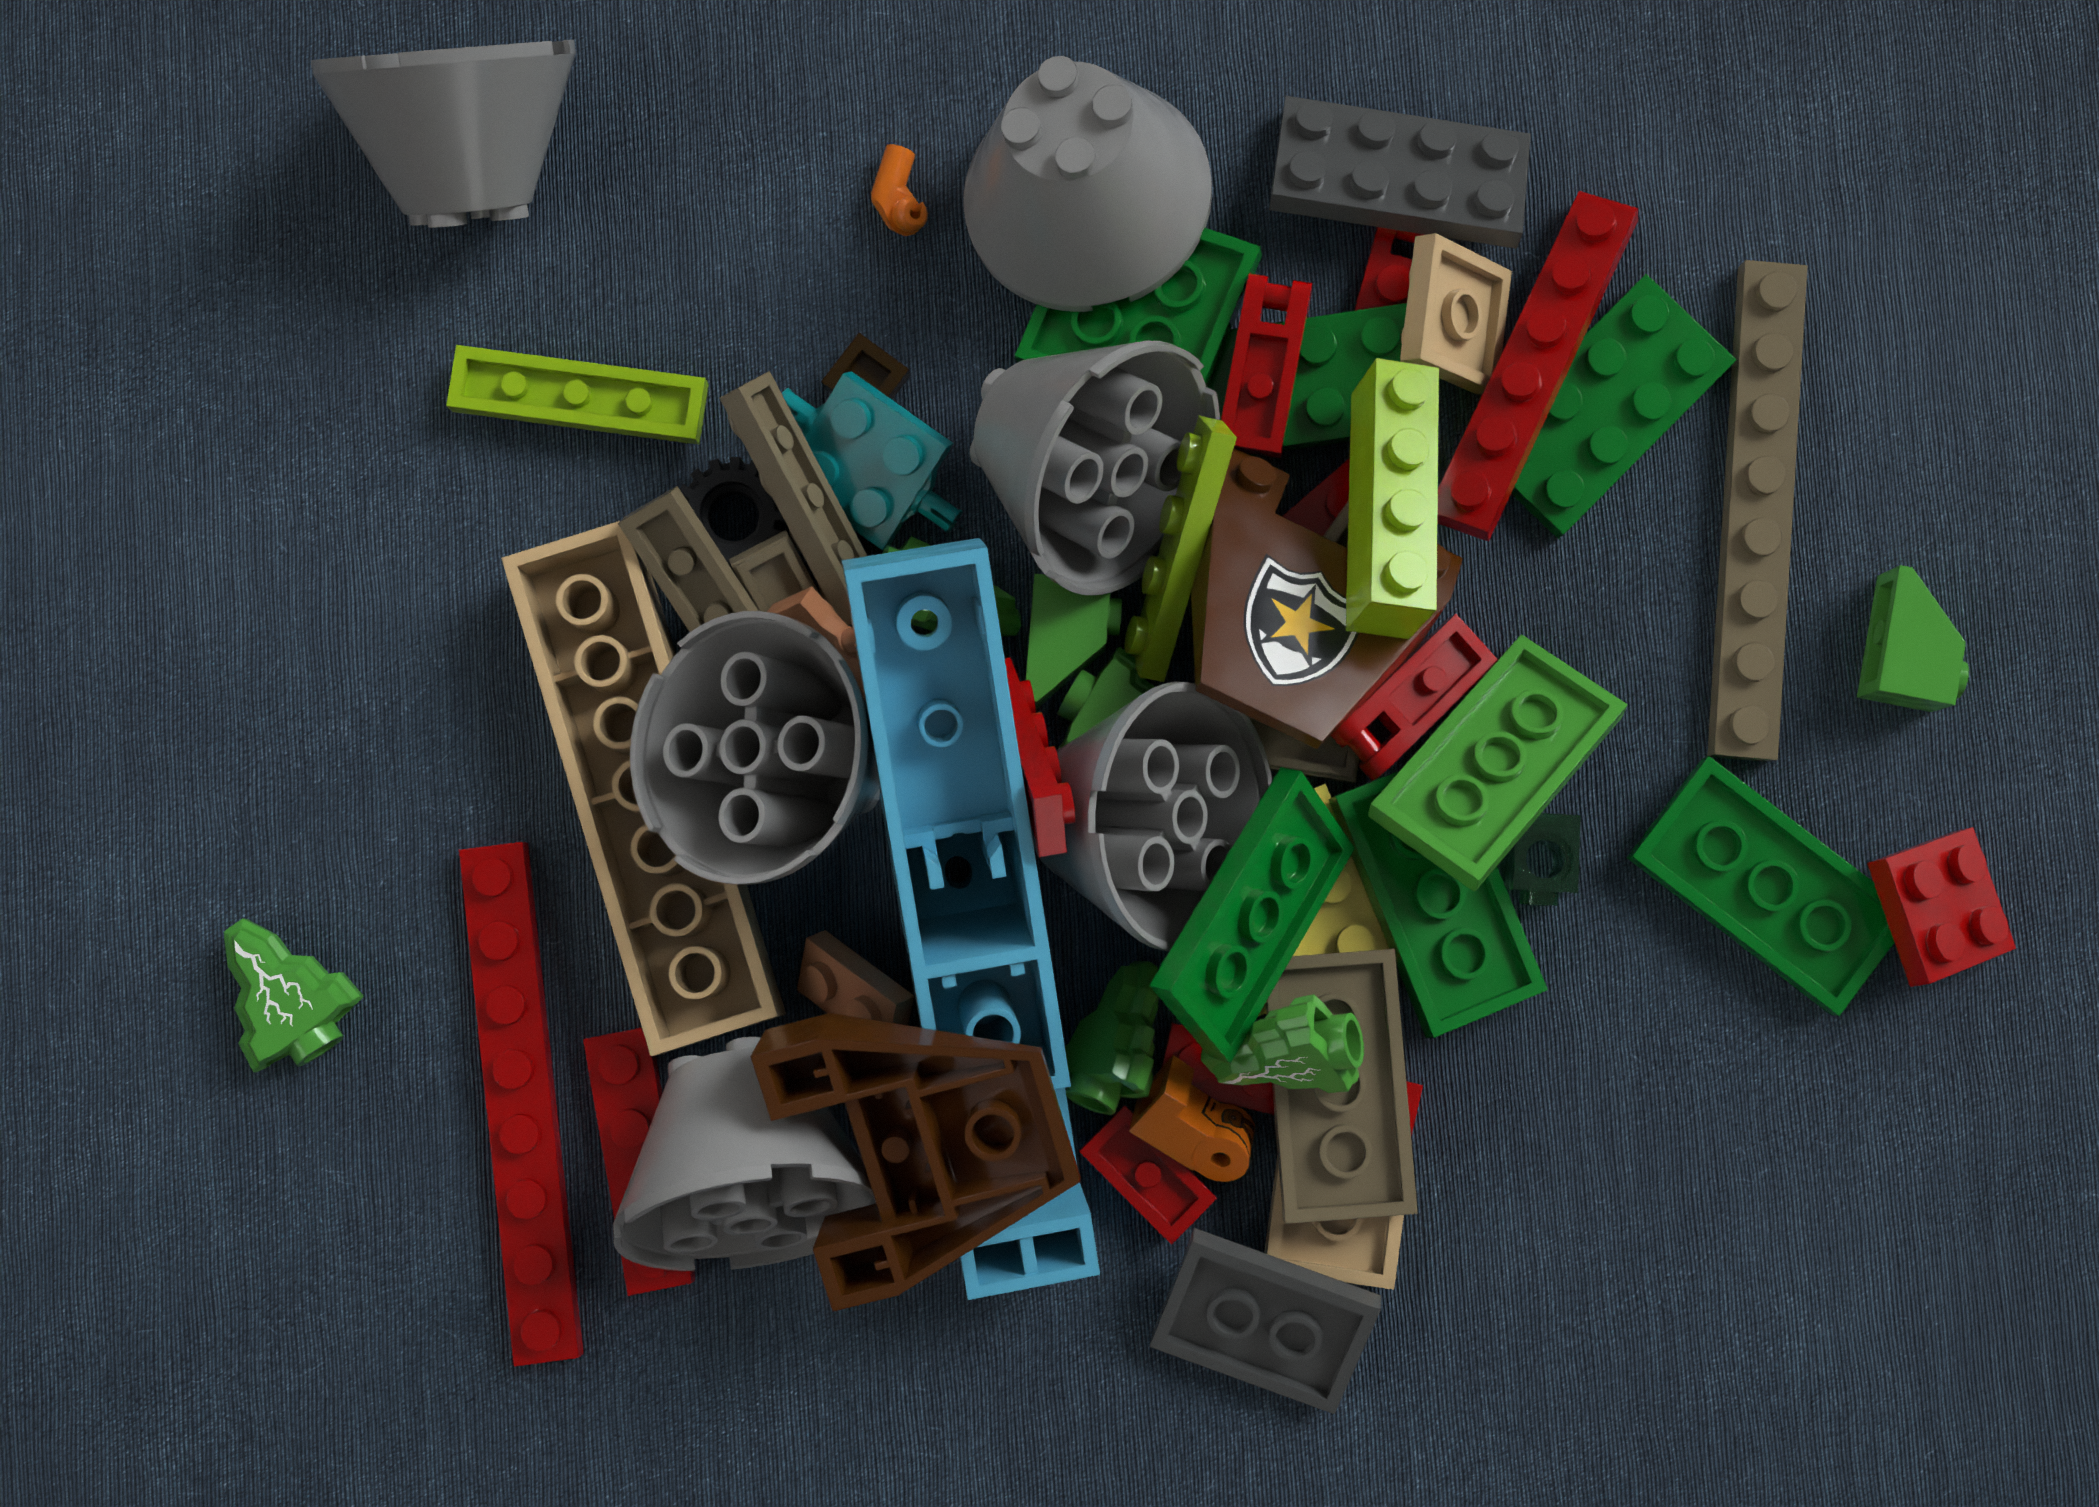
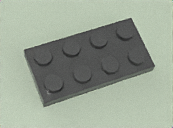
[1269,96,1531,249]

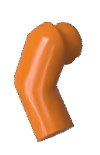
[871,144,928,236]

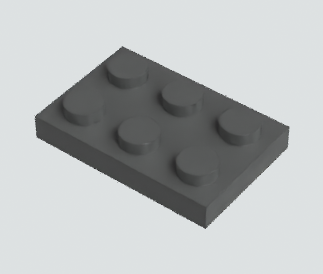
[1150,1228,1381,1414]

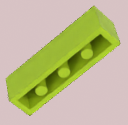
[1346,358,1439,639]

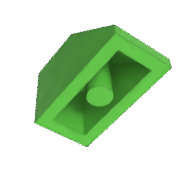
[1857,565,1969,712]
[1026,574,1122,709]

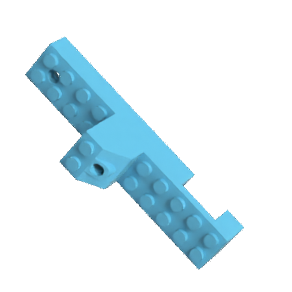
[842,538,1100,1300]

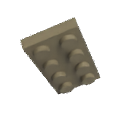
[1265,949,1418,1224]

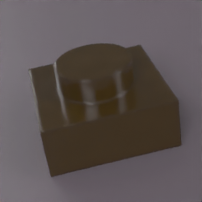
[821,333,911,399]

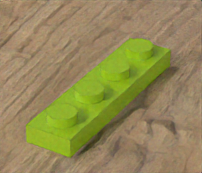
[446,345,709,445]
[1124,415,1237,682]

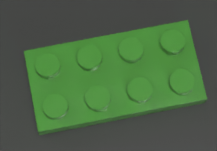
[1368,634,1628,892]

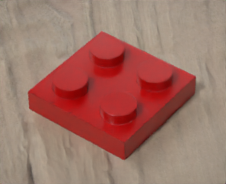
[1867,827,2016,987]

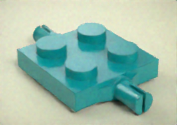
[782,371,963,550]

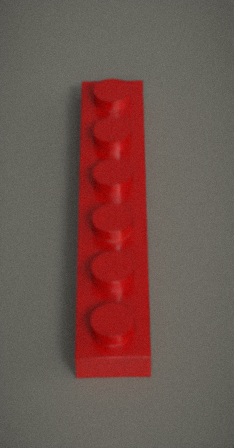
[1437,191,1638,542]

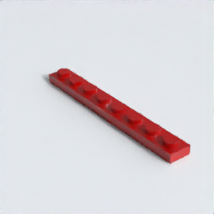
[459,842,584,1367]

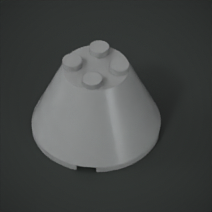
[310,40,576,228]
[963,56,1212,312]
[970,340,1220,596]
[630,611,880,885]
[1032,682,1272,951]
[612,1037,876,1271]

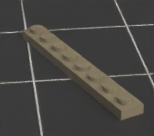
[1707,260,1808,762]

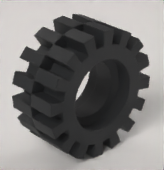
[680,457,791,574]

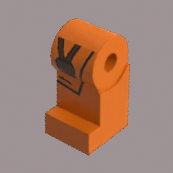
[1129,1055,1255,1182]

